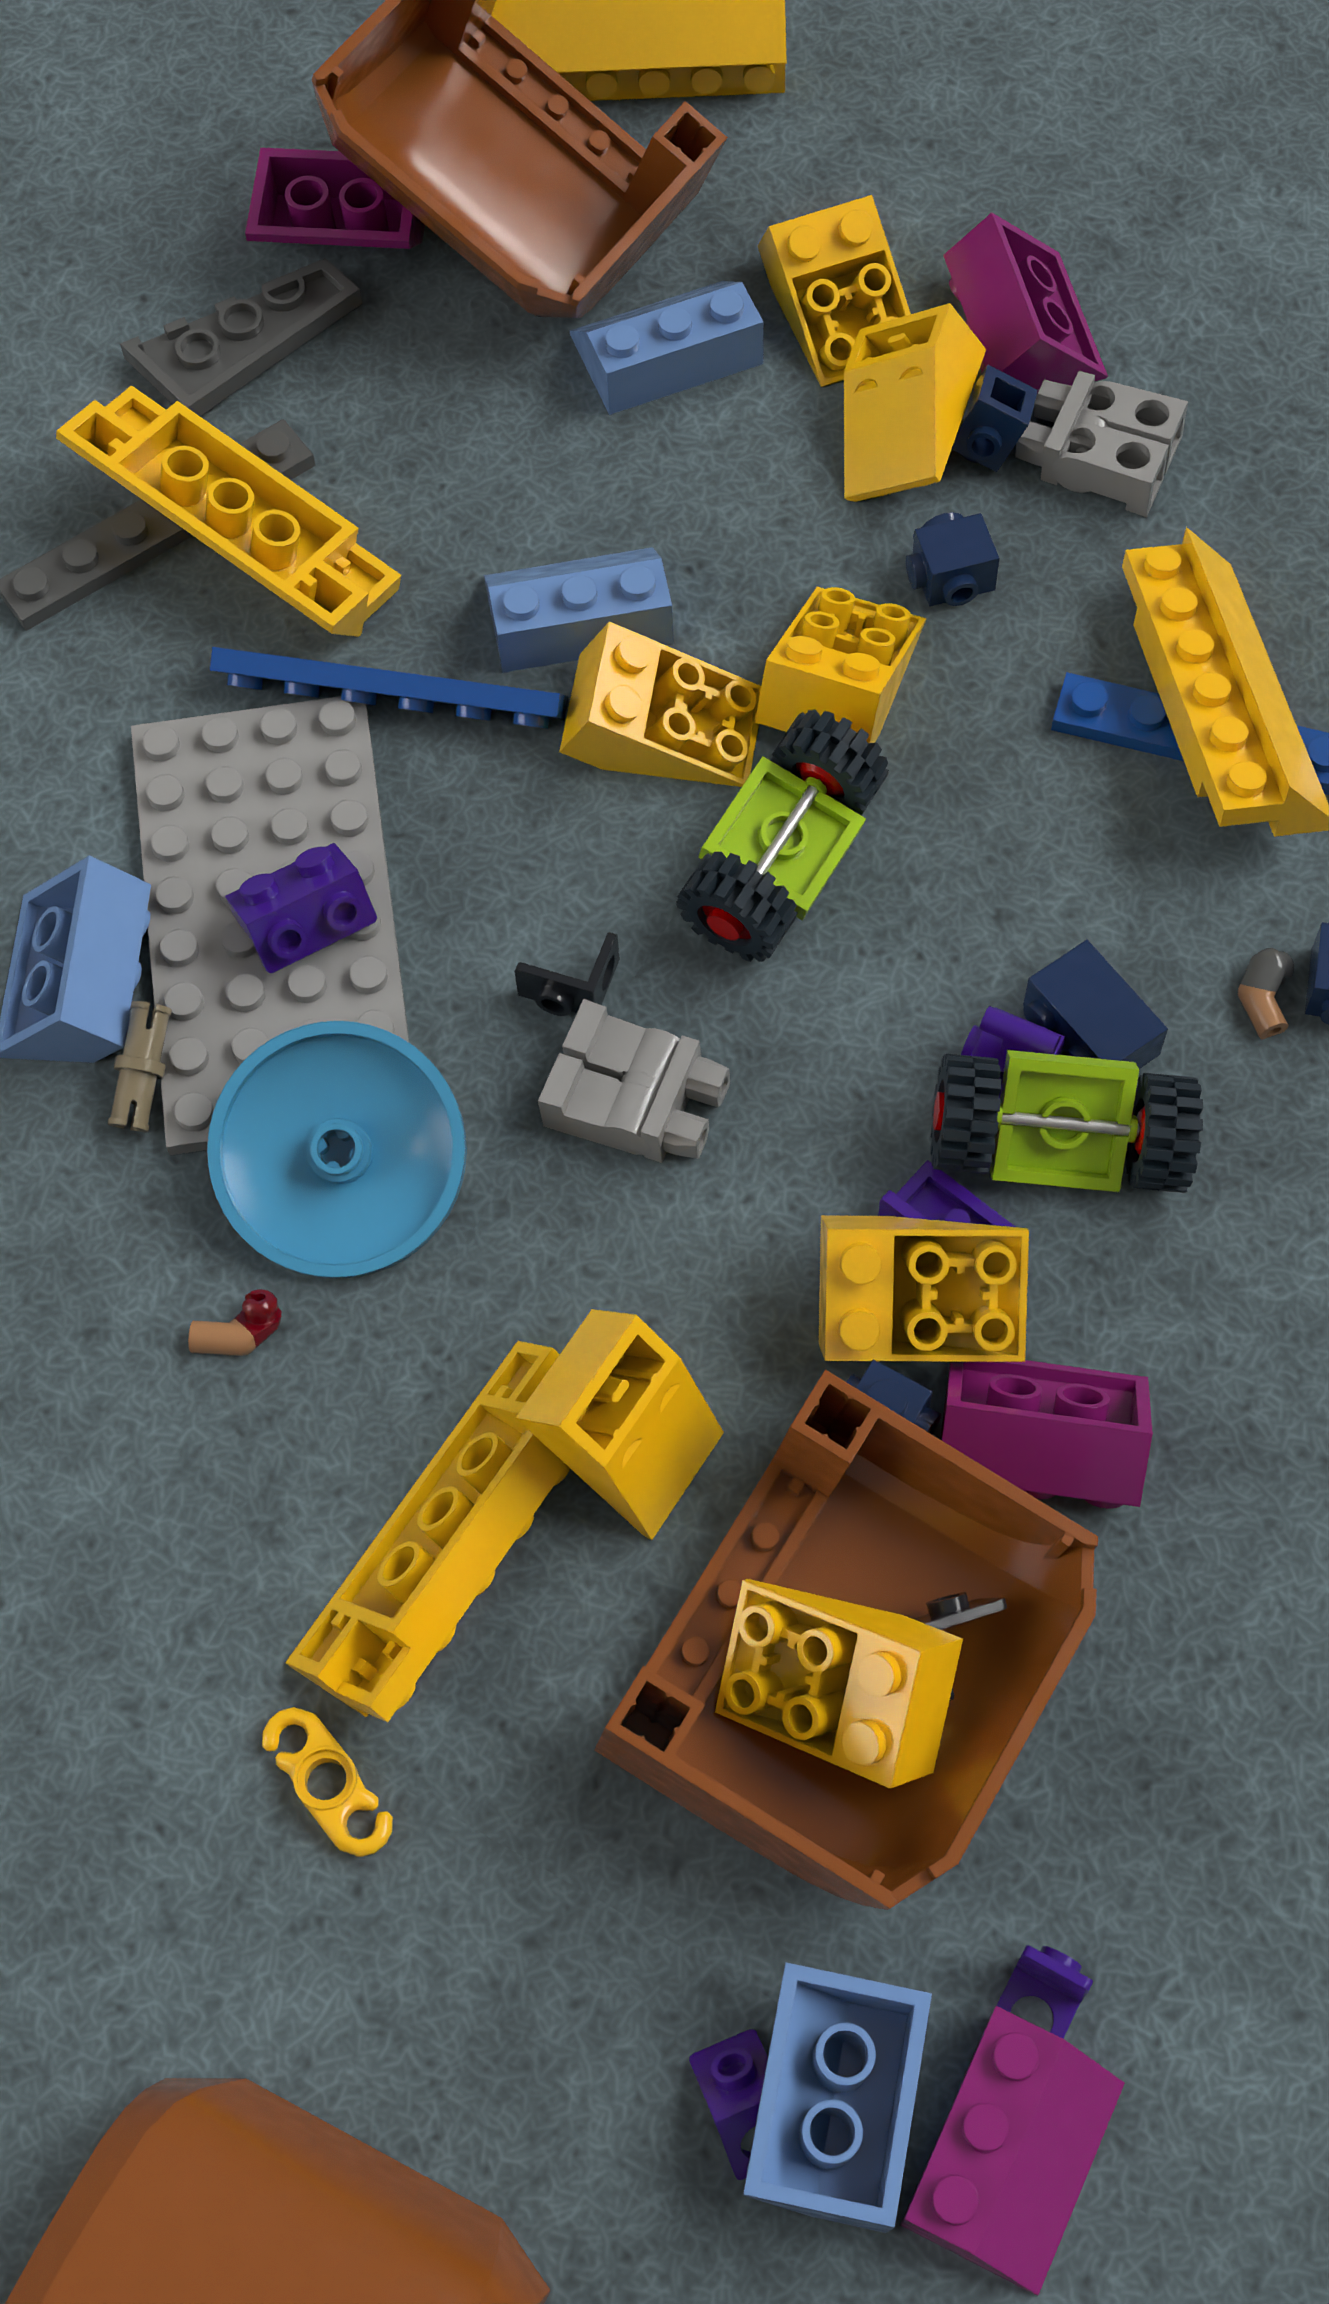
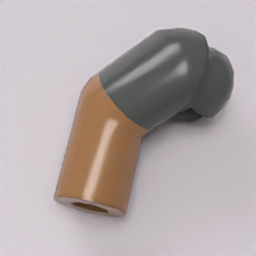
[1238,948,1294,1040]

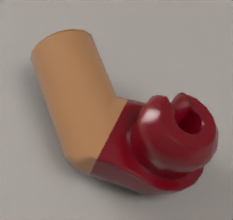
[188,1289,282,1356]

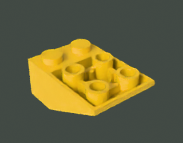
[758,195,911,387]
[844,303,986,502]
[755,587,926,743]
[559,621,761,787]
[819,1215,1029,1362]
[516,1309,724,1540]
[715,1579,963,1789]

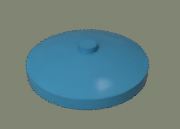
[207,1021,467,1278]

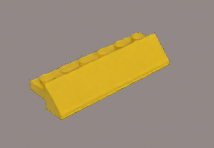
[491,0,787,101]
[56,385,402,637]
[1122,527,1329,837]
[285,1341,570,1722]

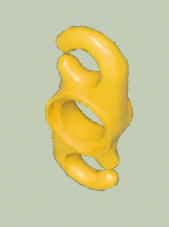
[262,1707,393,1857]

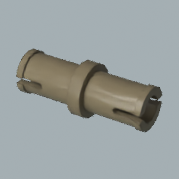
[108,1001,172,1132]

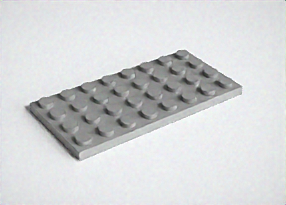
[131,696,410,1155]

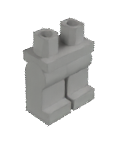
[1015,371,1188,517]
[538,999,730,1163]

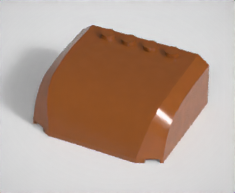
[312,0,728,318]
[594,1370,1098,1910]
[5,2078,551,2304]

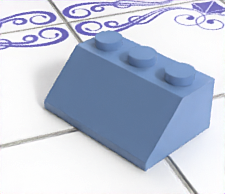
[570,281,764,415]
[484,547,674,673]
[0,855,151,1063]
[743,1962,932,2233]

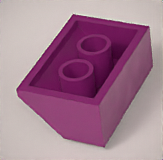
[245,147,425,249]
[943,212,1108,393]
[940,1360,1153,1509]
[900,2006,1125,2296]

